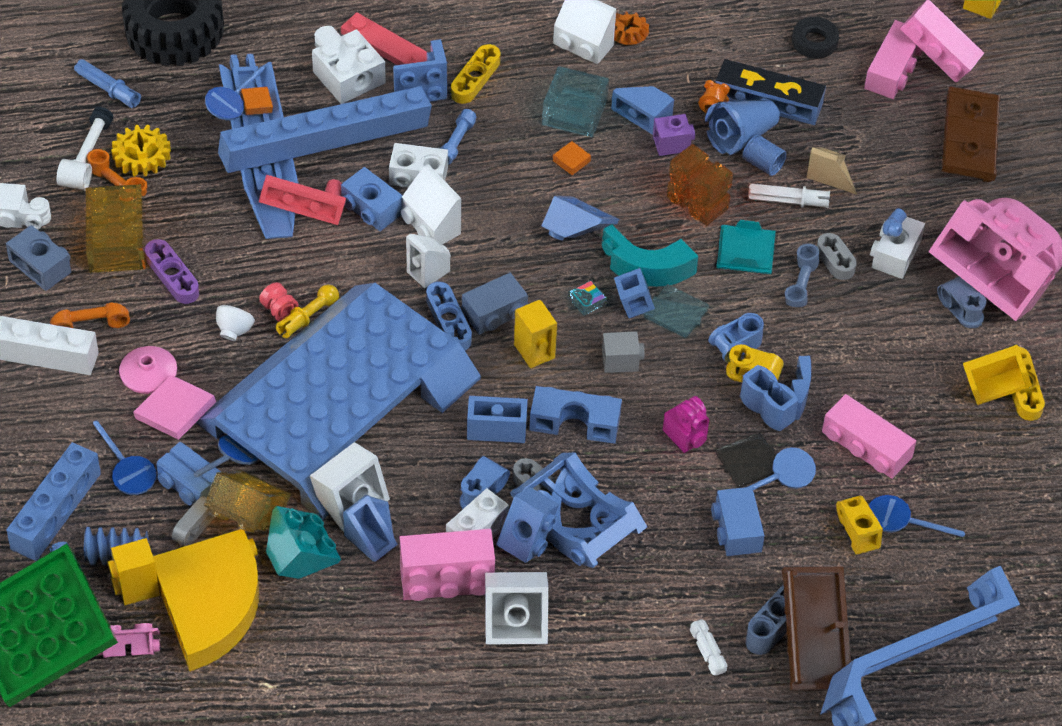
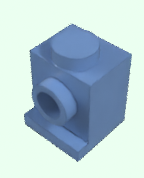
[614,268,655,318]

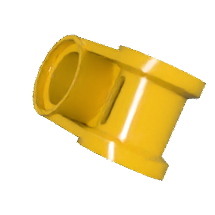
[726,344,784,382]

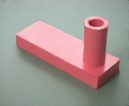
[259,174,346,225]

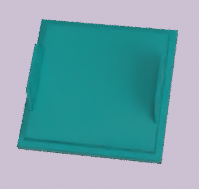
[716,220,776,274]

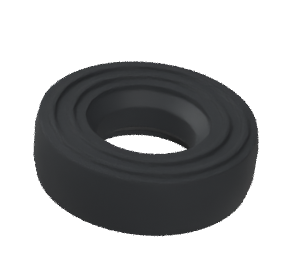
[792,17,839,58]

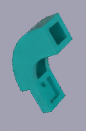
[601,224,698,287]

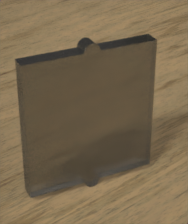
[715,432,776,488]

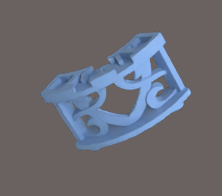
[510,452,647,568]

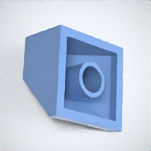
[542,196,619,240]

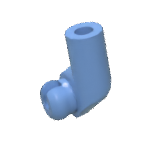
[883,208,907,237]

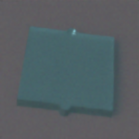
[644,284,710,338]

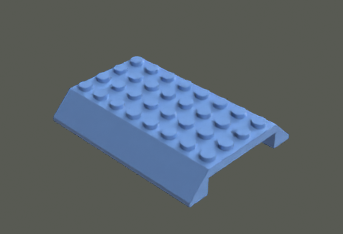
[196,283,481,520]

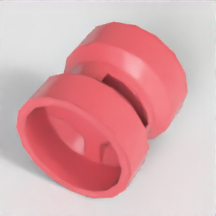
[259,282,298,322]

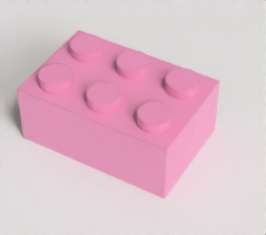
[400,529,495,601]

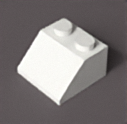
[553,0,616,64]
[401,164,461,245]
[310,442,390,532]

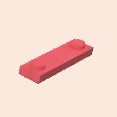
[341,12,427,65]

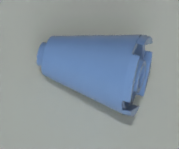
[705,100,780,155]

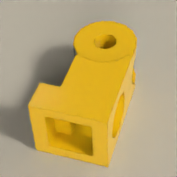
[836,495,883,555]

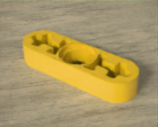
[451,44,500,104]
[1012,346,1045,421]

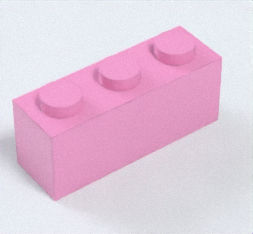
[900,0,984,83]
[864,20,923,99]
[822,394,916,479]

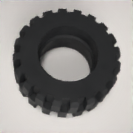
[122,0,224,66]

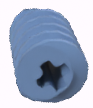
[84,527,148,566]

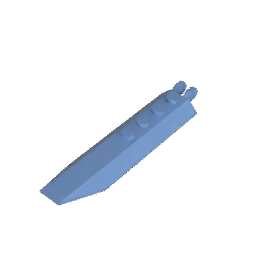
[219,54,298,239]

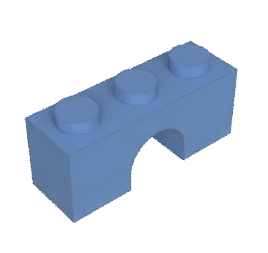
[529,386,622,444]

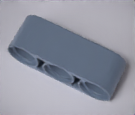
[745,585,787,655]

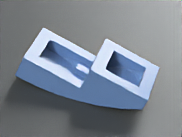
[790,356,811,420]

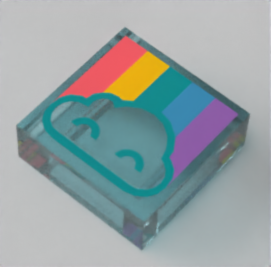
[568,280,607,315]

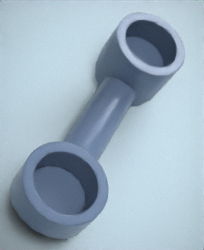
[785,244,819,307]

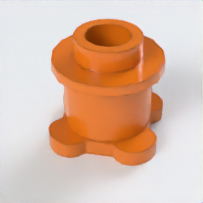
[698,80,730,113]

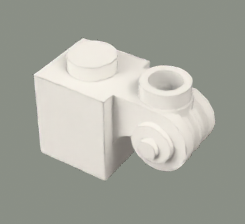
[0,183,51,230]

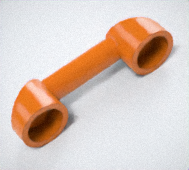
[87,149,147,200]
[50,302,130,328]

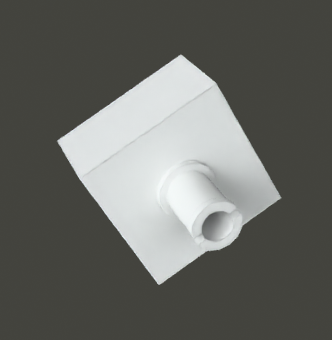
[485,572,548,644]

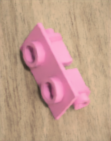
[98,623,160,658]

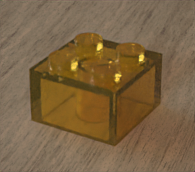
[204,470,291,533]

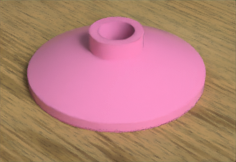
[119,346,177,394]

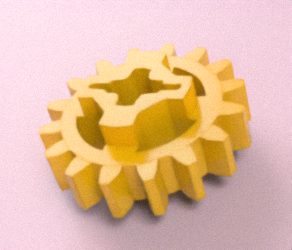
[111,125,171,177]

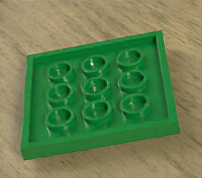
[0,543,118,707]

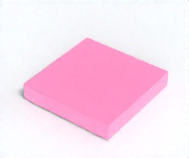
[133,375,216,440]

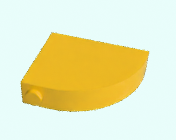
[153,528,259,671]

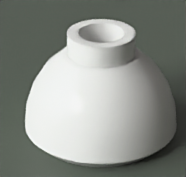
[216,305,255,341]

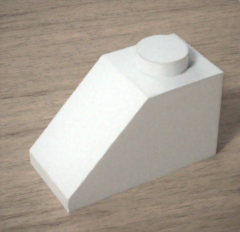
[406,234,451,288]

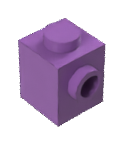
[653,114,695,156]

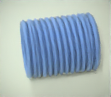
[742,134,787,176]

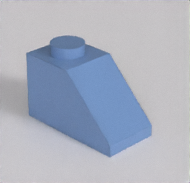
[611,86,674,135]

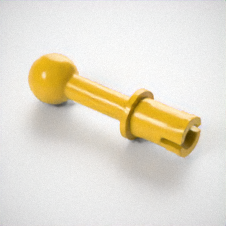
[276,285,339,339]

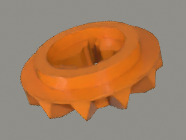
[614,11,649,45]

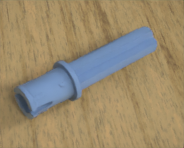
[74,59,141,108]

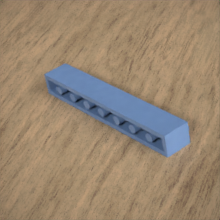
[218,86,432,173]

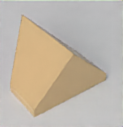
[807,147,857,194]

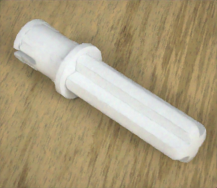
[748,184,830,208]

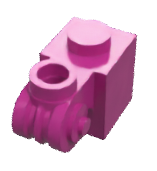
[663,396,709,453]

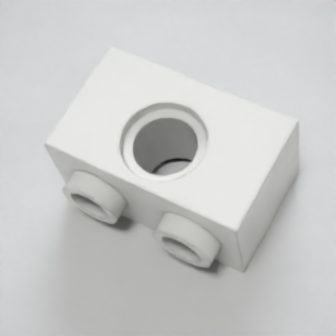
[870,217,925,279]

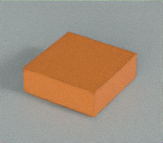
[241,87,273,115]
[553,141,591,175]

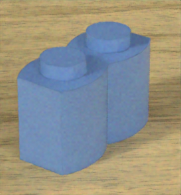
[740,365,798,431]

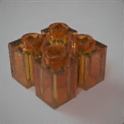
[667,144,733,226]

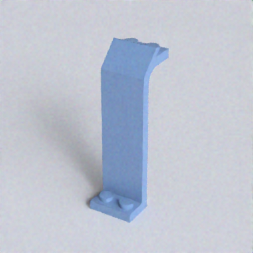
[820,566,1020,726]

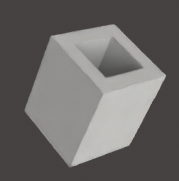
[602,332,645,373]

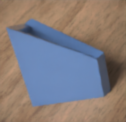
[343,495,398,562]

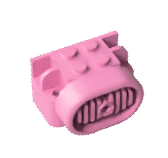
[928,198,1062,321]

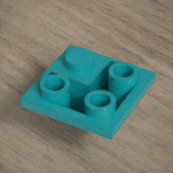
[266,506,342,579]

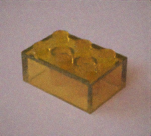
[86,184,146,273]

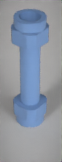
[440,109,477,165]

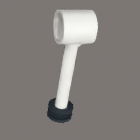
[57,107,113,191]

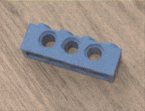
[6,442,101,561]

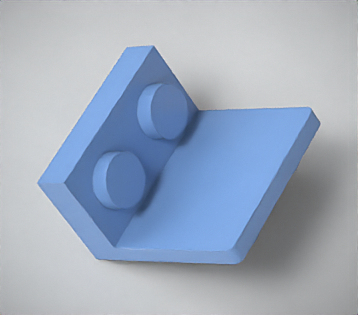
[393,40,447,101]

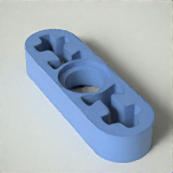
[426,282,472,350]

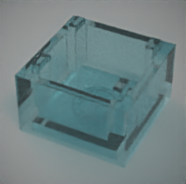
[542,66,609,137]

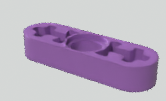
[145,239,199,304]

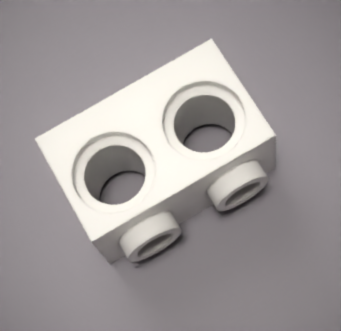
[389,143,448,187]
[446,488,509,539]

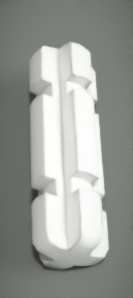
[690,619,727,676]

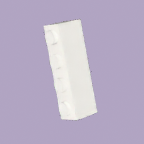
[0,316,99,375]

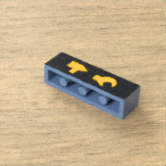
[715,59,826,125]

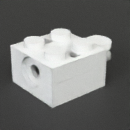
[312,26,386,104]

